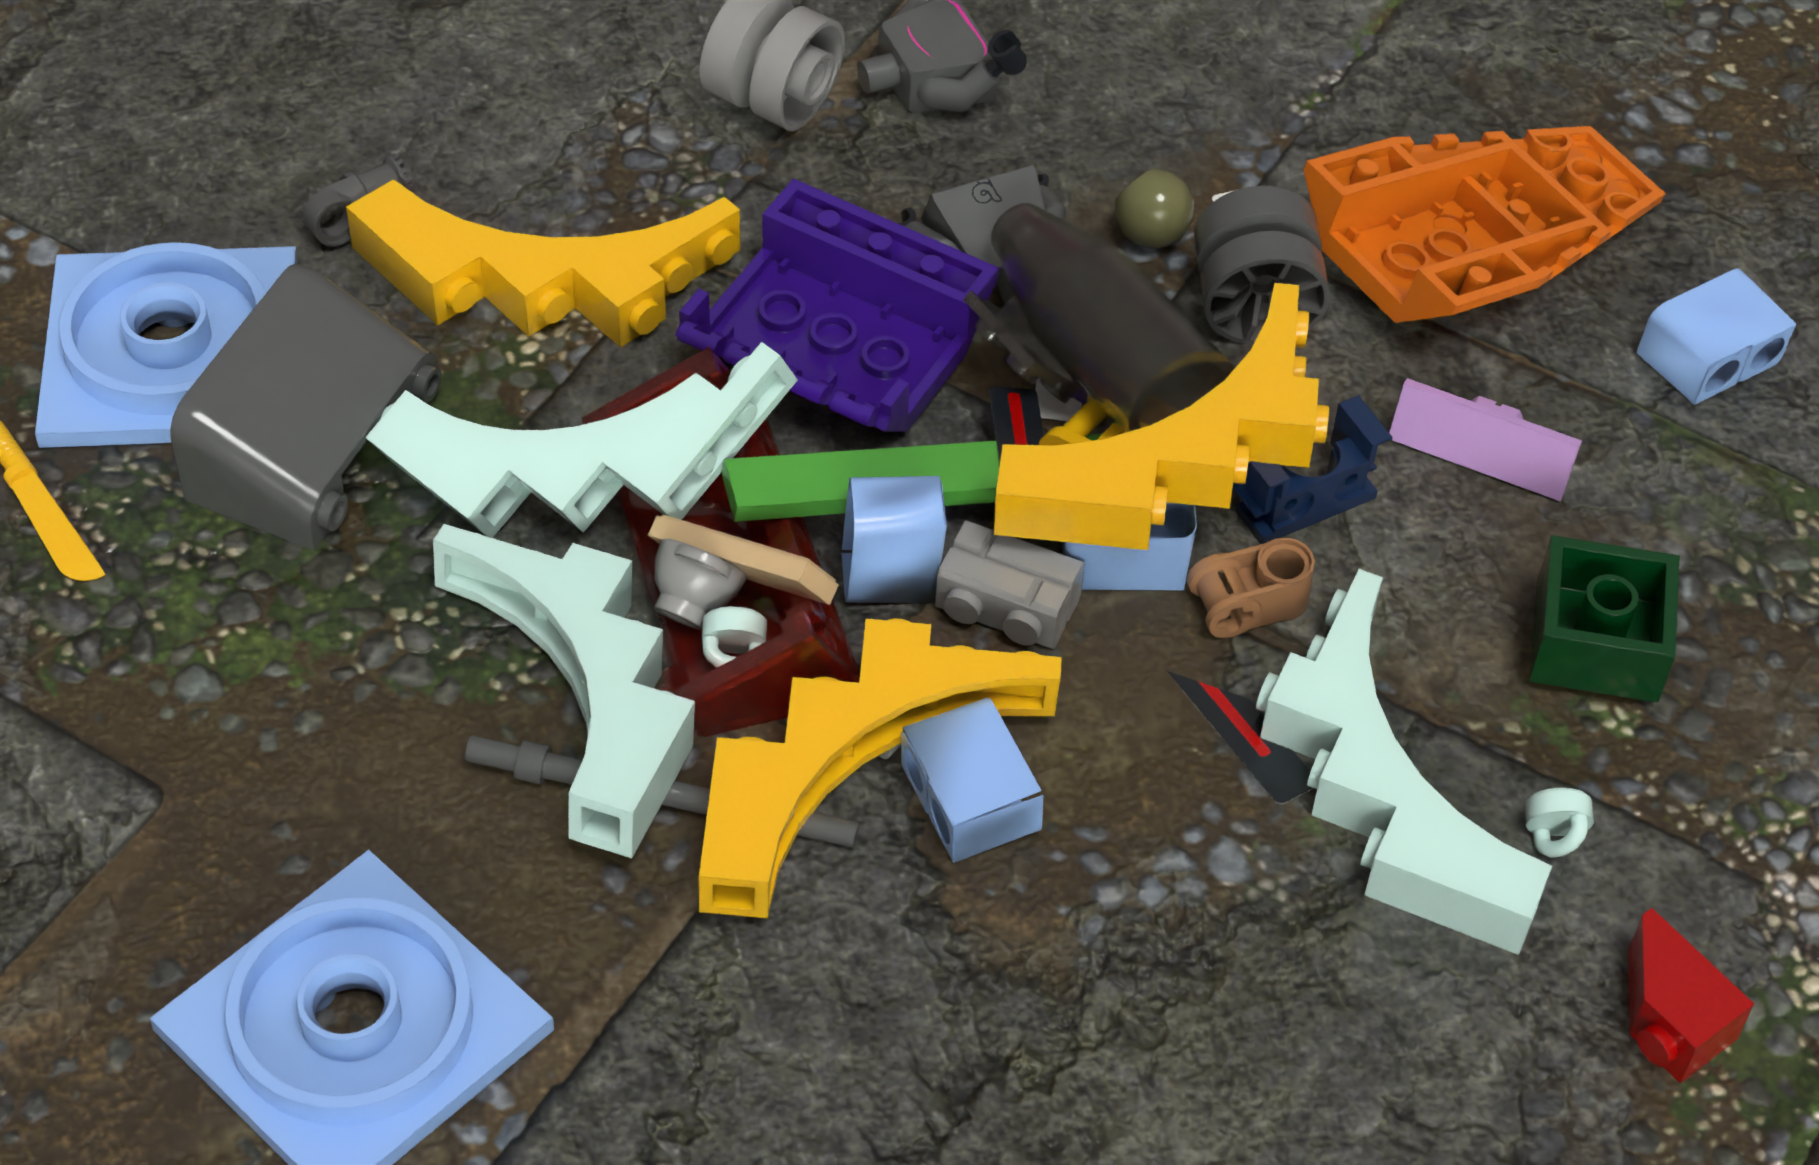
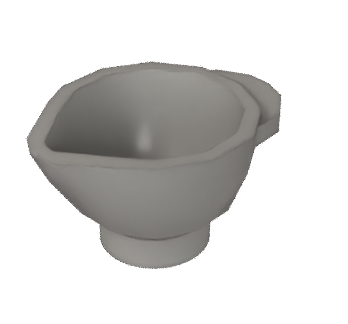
[654,538,747,630]

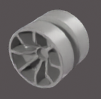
[699,0,845,131]

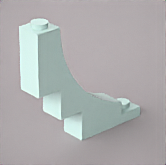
[365,342,798,538]

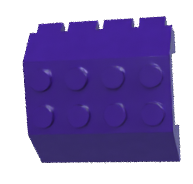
[675,178,999,432]

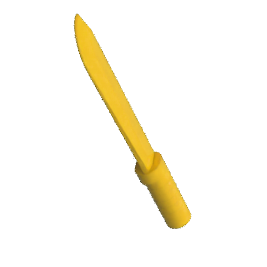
[0,421,106,581]

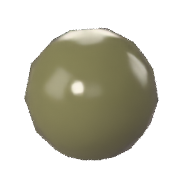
[1115,168,1194,249]

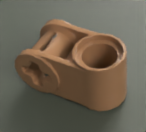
[1186,537,1315,638]

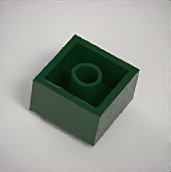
[1529,535,1680,703]

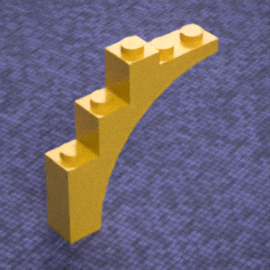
[346,179,741,348]
[994,283,1329,550]
[699,618,1062,918]

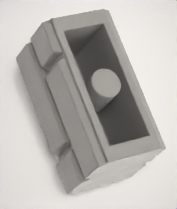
[935,520,1085,649]

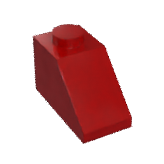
[1628,908,1754,1083]

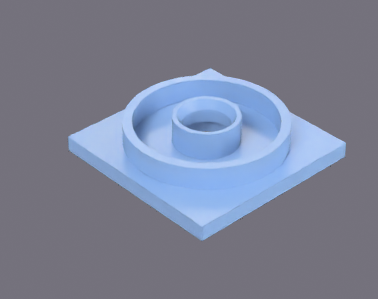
[35,243,298,448]
[150,850,554,1165]

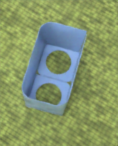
[1636,268,1796,405]
[841,476,947,603]
[1062,502,1197,590]
[901,697,1044,863]

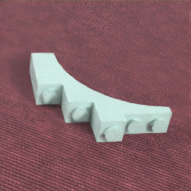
[433,524,695,858]
[1256,569,1552,955]

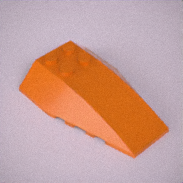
[1303,126,1666,323]

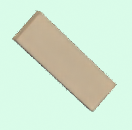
[648,514,839,605]

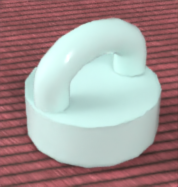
[701,606,767,673]
[1524,788,1594,858]

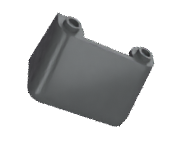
[170,264,442,551]

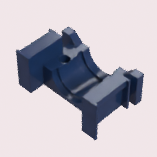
[1233,395,1393,544]

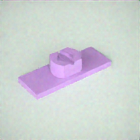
[1389,378,1582,502]

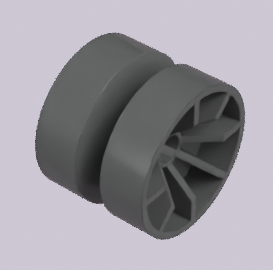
[1194,186,1330,344]

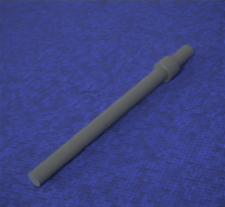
[465,735,860,848]

